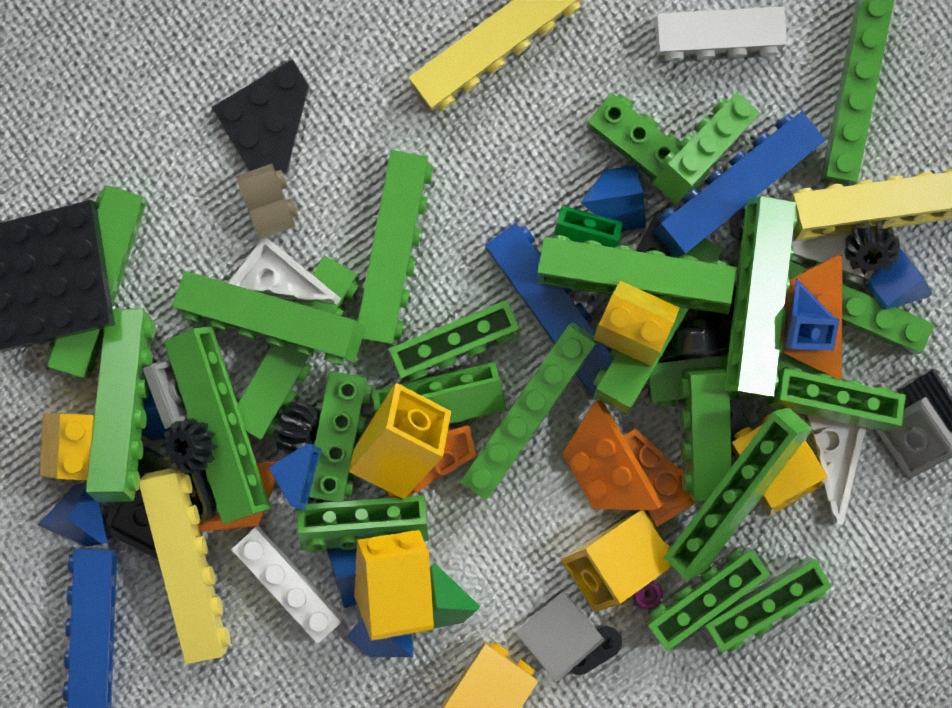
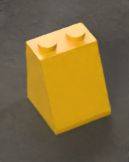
[593,280,680,366]
[349,383,451,499]
[40,413,95,480]
[731,413,828,516]
[561,510,672,612]
[354,530,434,641]
[441,641,538,708]

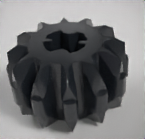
[844,220,900,276]
[275,402,320,454]
[161,418,219,474]

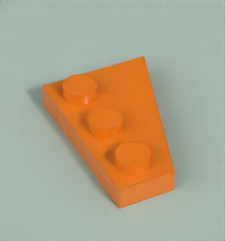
[387,423,477,498]
[623,428,699,527]

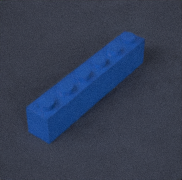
[653,111,826,258]
[485,223,613,400]
[63,547,118,708]

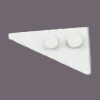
[229,237,342,305]
[807,415,866,525]

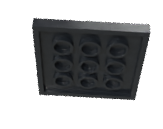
[0,200,115,353]

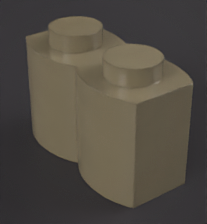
[237,163,299,239]

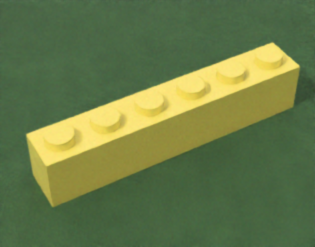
[409,0,583,112]
[789,169,952,241]
[140,468,231,664]

